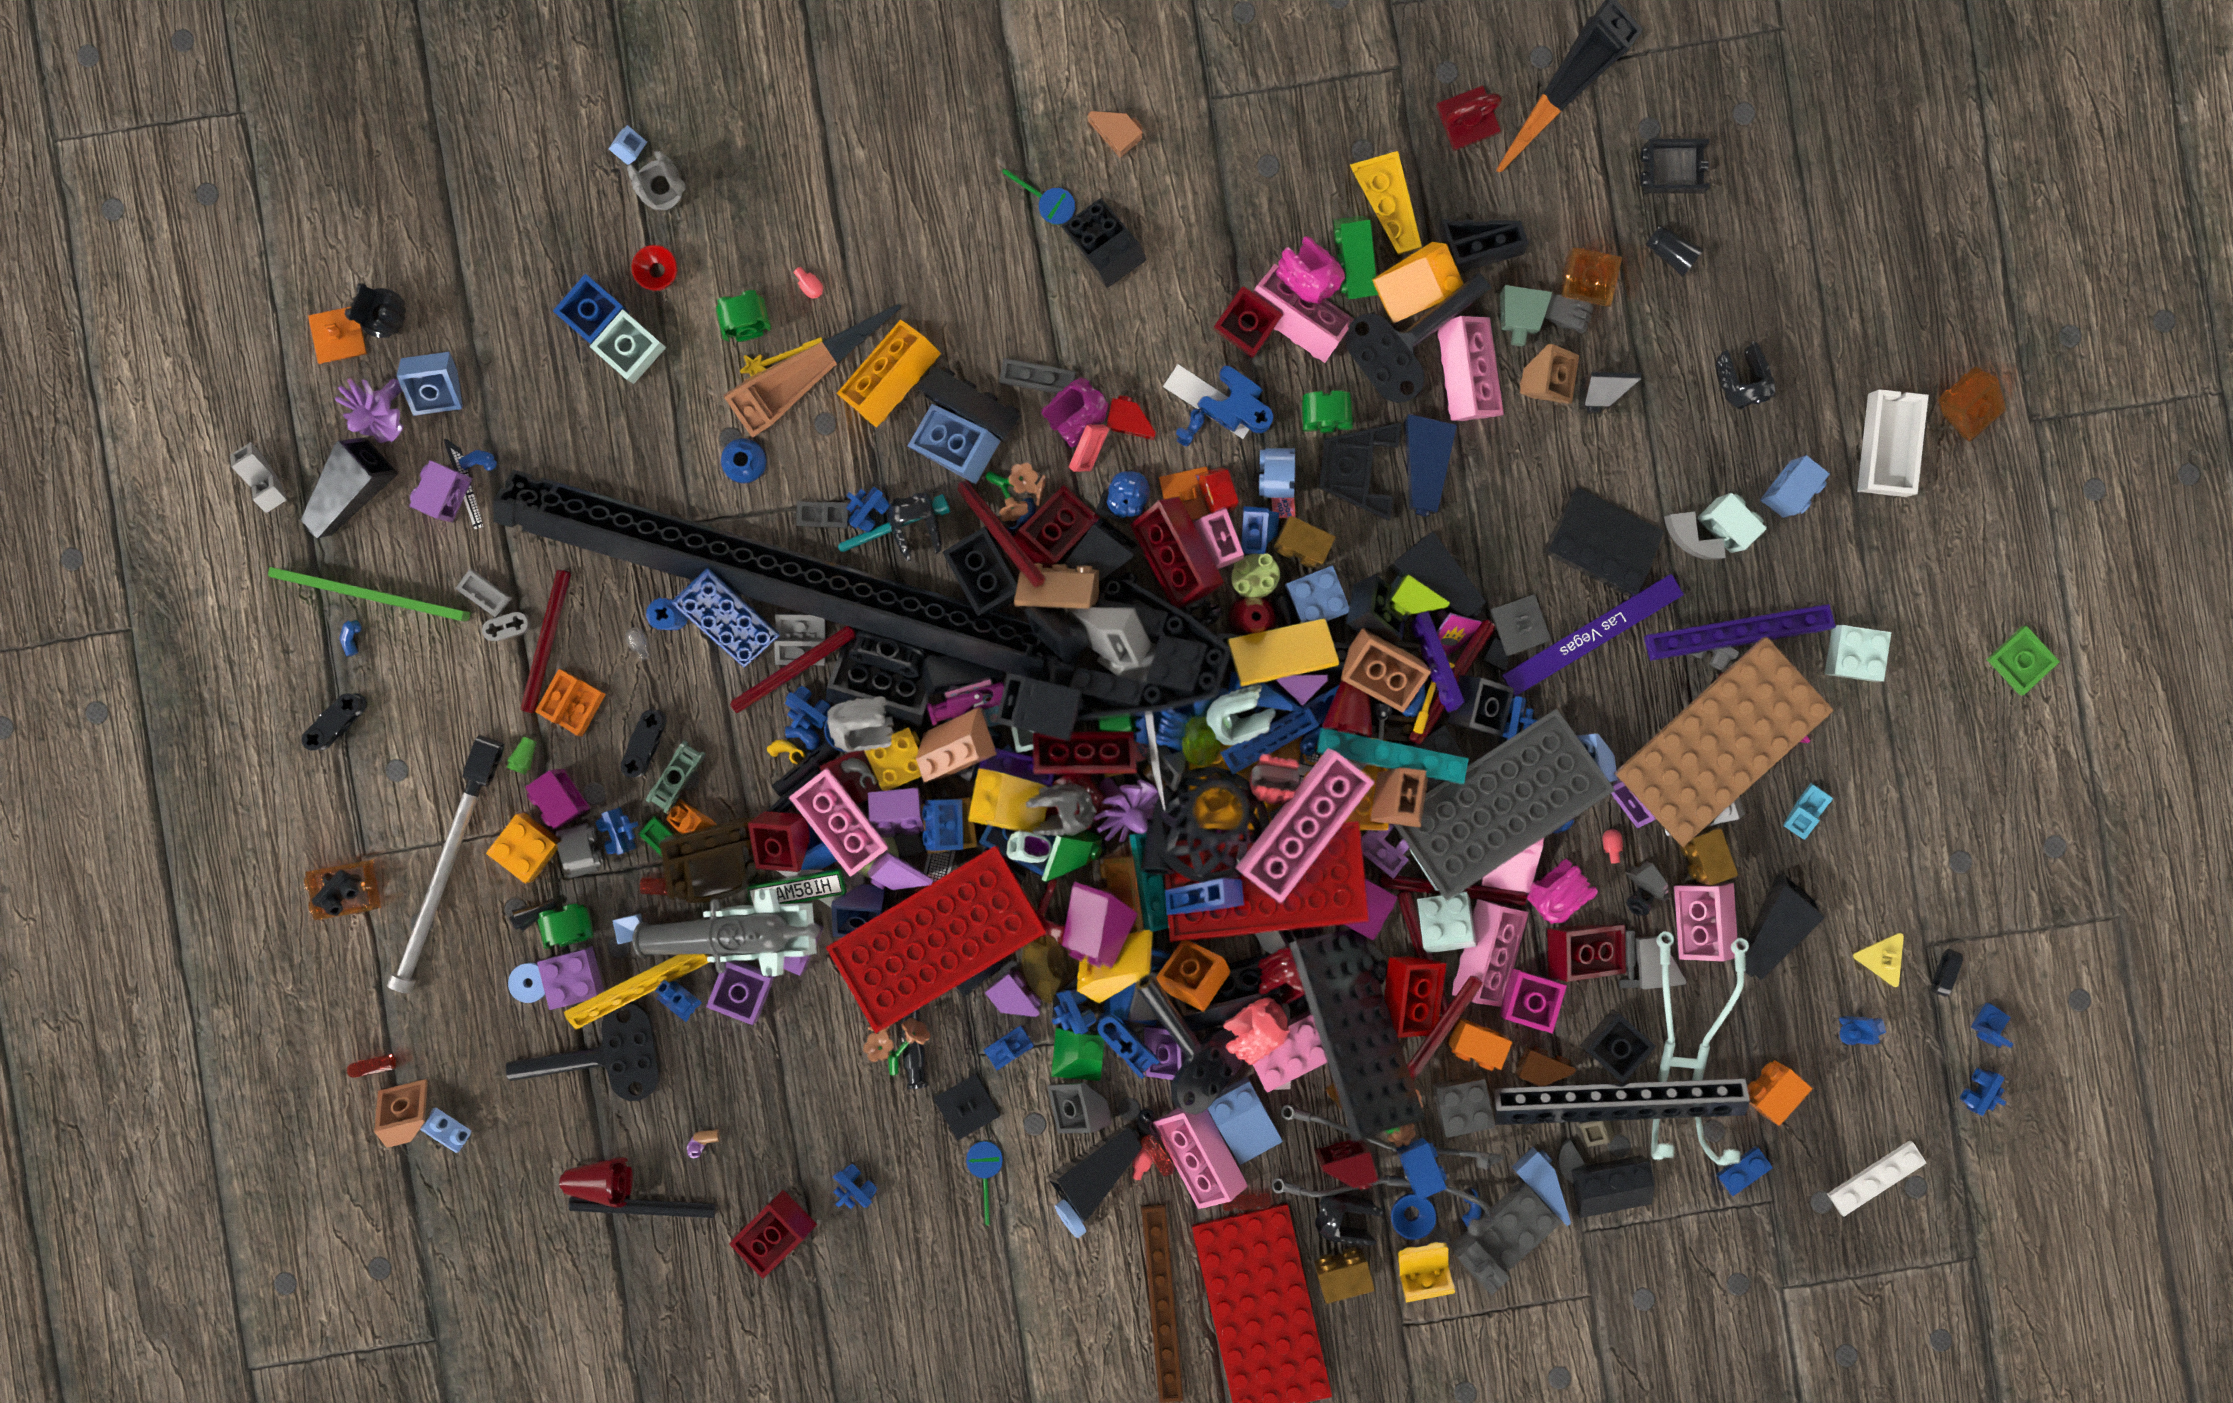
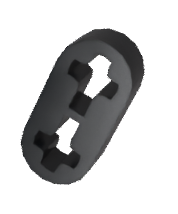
[1931,949,1963,997]

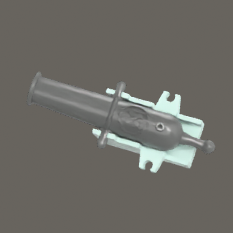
[632,889,821,976]

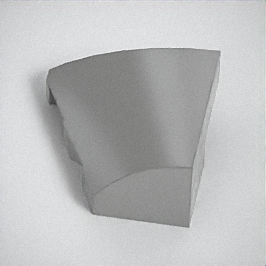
[1635,936,1686,989]

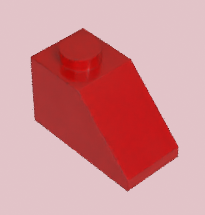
[1106,395,1156,440]

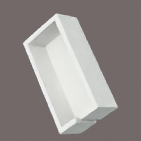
[1857,389,1928,497]

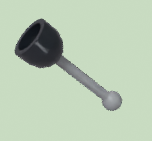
[1373,702,1393,741]

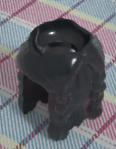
[344,283,406,338]
[1716,341,1776,410]
[888,492,942,561]
[1315,1193,1383,1246]

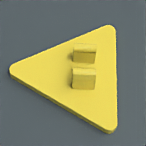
[1853,933,1904,987]

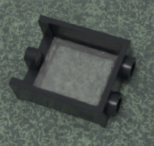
[1640,139,1710,194]

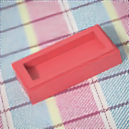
[1069,424,1109,472]

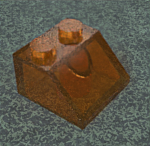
[1561,247,1622,307]
[1938,366,2006,442]

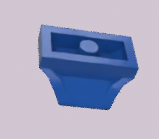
[1241,506,1280,554]

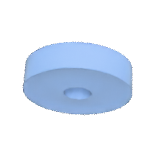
[508,962,545,1003]
[1055,1199,1086,1238]

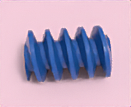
[646,598,689,630]

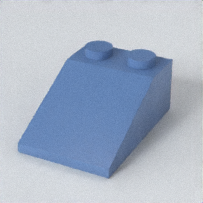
[908,404,1000,484]
[1207,1076,1283,1165]

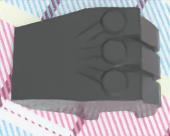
[1544,294,1594,333]

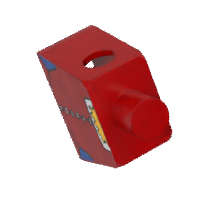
[1195,467,1239,515]

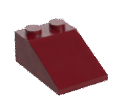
[1014,485,1100,568]
[1547,924,1626,982]
[729,1190,817,1279]

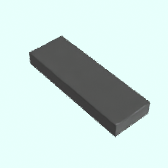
[999,358,1076,394]

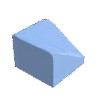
[609,125,647,165]
[613,913,643,944]

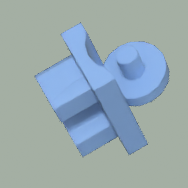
[420,1108,471,1153]

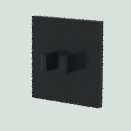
[933,1073,1000,1141]

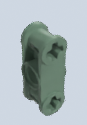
[646,740,706,814]

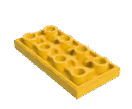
[1228,618,1339,687]

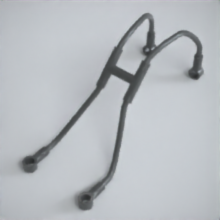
[1272,1104,1503,1236]

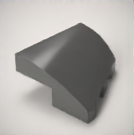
[1624,862,1669,901]

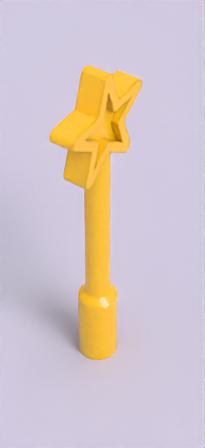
[740,337,823,376]
[1413,652,1455,734]

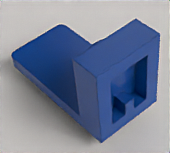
[1971,1003,2013,1048]

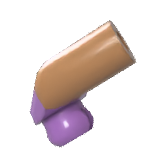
[687,1129,720,1158]

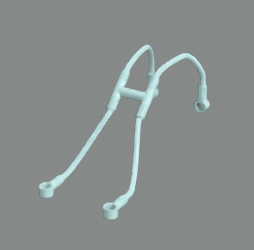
[1651,931,1749,1166]

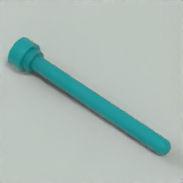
[838,494,951,552]

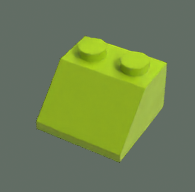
[1389,575,1450,616]

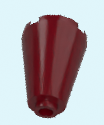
[1228,597,1277,635]
[1322,680,1372,738]
[559,1157,633,1208]

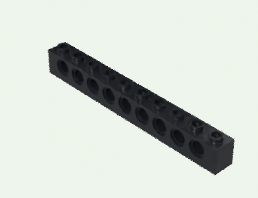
[1492,1079,1750,1125]

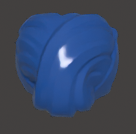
[1107,471,1150,518]

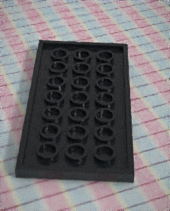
[1289,929,1425,1141]

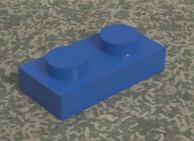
[1716,1146,1773,1196]

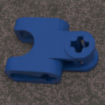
[1197,365,1273,434]
[1097,1011,1160,1079]

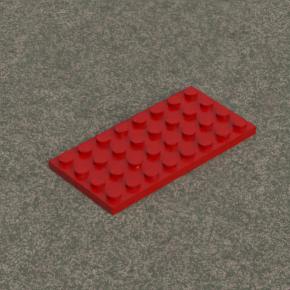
[1165,821,1370,942]
[826,845,1047,1034]
[1192,1203,1332,1403]

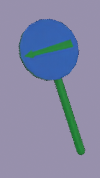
[1002,169,1075,225]
[966,1141,1003,1225]

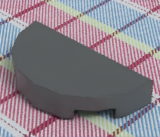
[1557,1138,1586,1183]

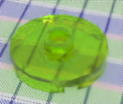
[1182,716,1220,766]

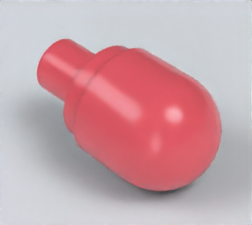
[793,266,823,299]
[1602,829,1624,864]
[1132,1145,1154,1180]

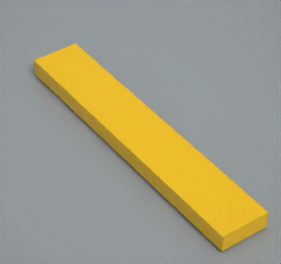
[564,954,710,1029]

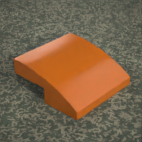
[535,669,606,737]

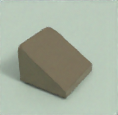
[1579,1121,1615,1147]

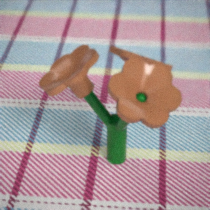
[986,463,1046,521]
[863,1017,931,1075]

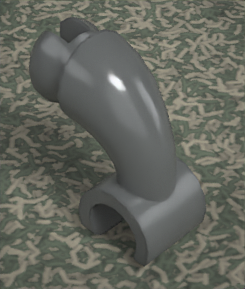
[841,758,877,788]

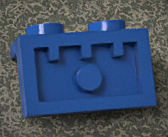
[922,799,963,851]

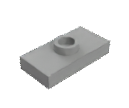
[455,569,512,618]

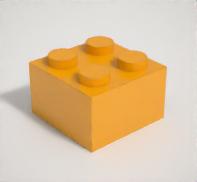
[486,812,562,884]

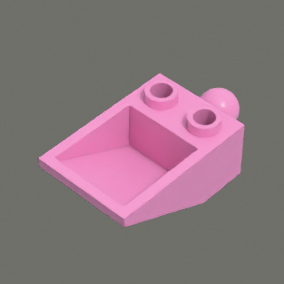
[1481,838,1544,893]

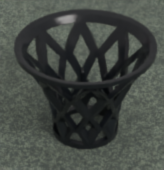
[1152,767,1269,882]

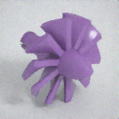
[335,378,404,443]
[1095,777,1160,842]

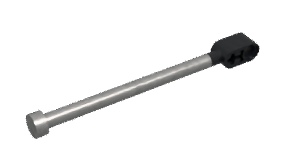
[387,735,504,993]

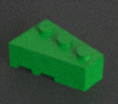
[1333,215,1378,299]

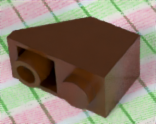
[1515,1045,1576,1087]

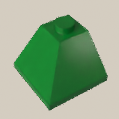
[1042,830,1103,882]
[1051,1027,1104,1081]

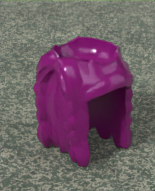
[1041,378,1109,448]

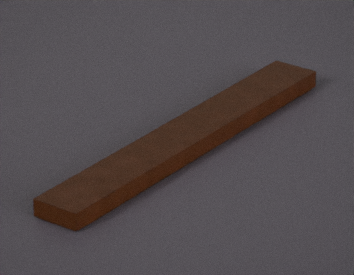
[1141,1204,1184,1403]

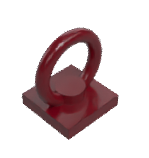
[1436,85,1502,151]

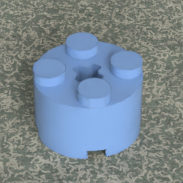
[1259,448,1295,498]

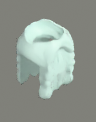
[1206,685,1276,745]

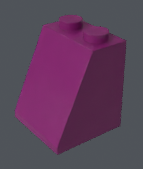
[1344,879,1398,941]
[1062,882,1138,968]

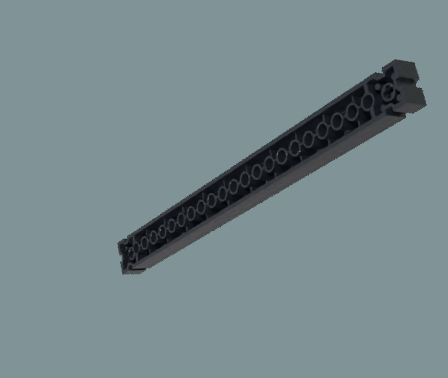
[493,469,1080,688]

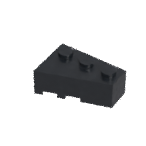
[1438,219,1529,273]

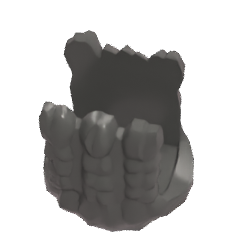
[1026,783,1096,836]

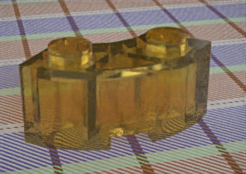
[1022,939,1062,1004]

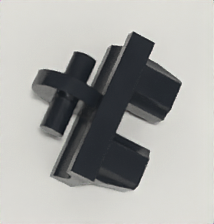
[311,869,362,916]

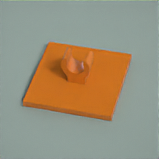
[308,307,367,364]
[1159,466,1208,520]

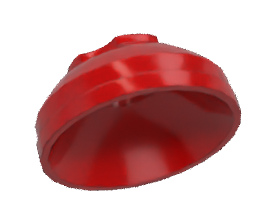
[631,245,678,291]

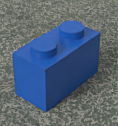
[1396,1137,1447,1200]

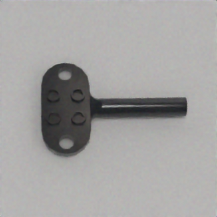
[1345,272,1492,403]
[1136,975,1244,1114]
[506,1002,660,1101]

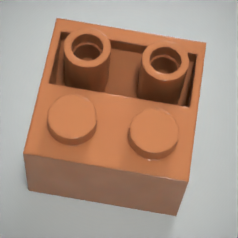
[1370,768,1428,827]

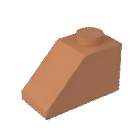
[1088,111,1143,158]

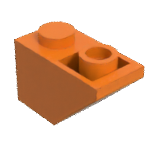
[666,799,717,834]

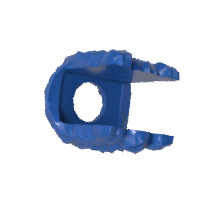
[1134,708,1200,754]

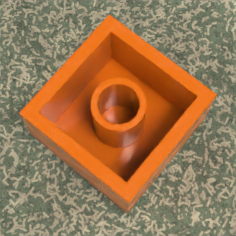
[1156,940,1231,1012]
[1447,1017,1512,1071]
[1747,1060,1812,1126]

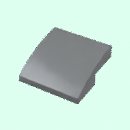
[774,612,826,666]

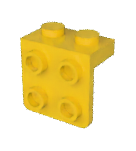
[865,728,922,791]
[1398,1242,1455,1302]

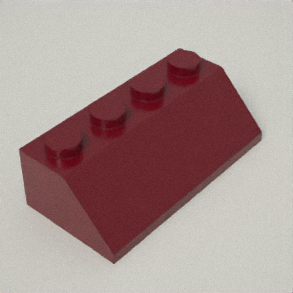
[1130,496,1224,609]
[1032,732,1136,774]

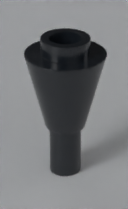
[510,898,557,932]

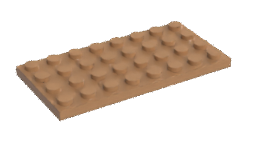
[1614,637,1834,847]

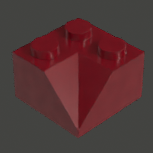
[820,750,882,804]

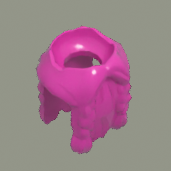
[1276,236,1345,305]
[1527,858,1598,924]

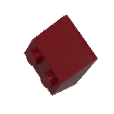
[1213,286,1283,358]
[748,811,810,872]

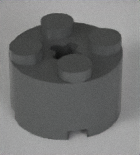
[556,823,604,879]

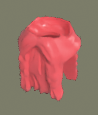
[1250,754,1300,805]
[1223,998,1290,1065]

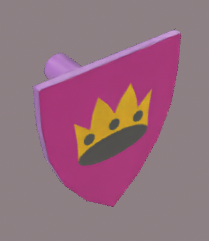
[1436,609,1482,656]

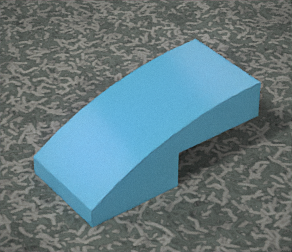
[1783,783,1833,840]

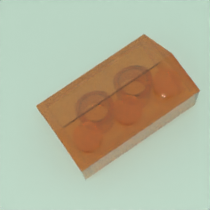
[1099,853,1144,932]

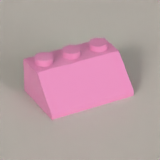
[1674,883,1738,961]

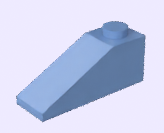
[1512,1147,1571,1226]

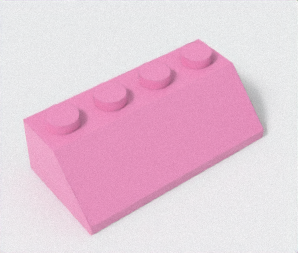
[1253,264,1354,363]
[1438,316,1504,421]
[789,768,889,877]
[1452,899,1529,1007]
[1153,1108,1248,1209]

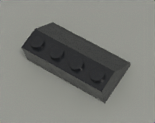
[918,366,1022,444]
[1179,954,1283,1032]

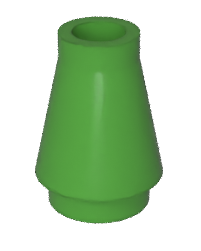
[507,737,537,775]

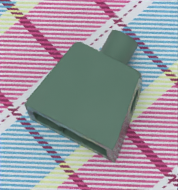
[1500,285,1552,346]

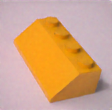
[836,319,941,428]

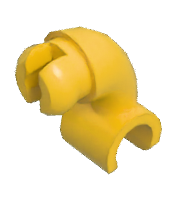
[767,739,806,764]

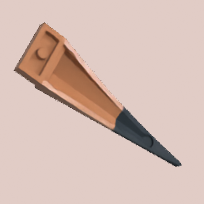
[723,304,901,438]

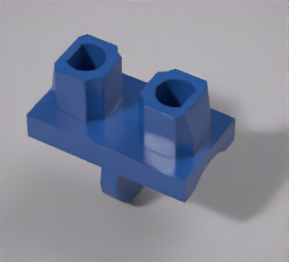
[846,487,890,532]
[785,686,831,729]
[1503,696,1538,740]
[595,807,639,855]
[655,980,702,1022]
[1051,989,1096,1034]
[1839,1016,1886,1045]
[983,1025,1034,1070]
[1959,1068,2007,1116]
[833,1164,878,1209]

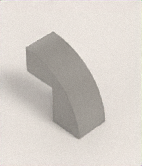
[230,442,287,513]
[1664,512,1726,560]

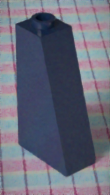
[1404,414,1457,517]

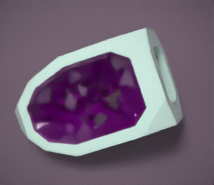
[1007,831,1052,863]

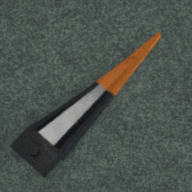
[1496,0,1643,172]

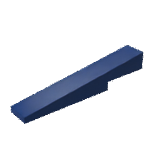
[1221,684,1340,775]

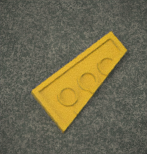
[1350,151,1422,255]

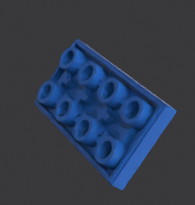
[672,568,780,668]

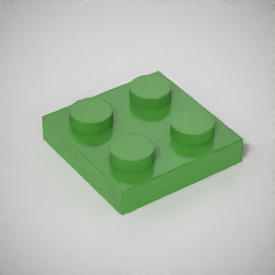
[1986,626,2060,695]

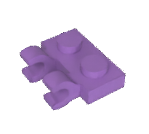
[1361,823,1409,879]

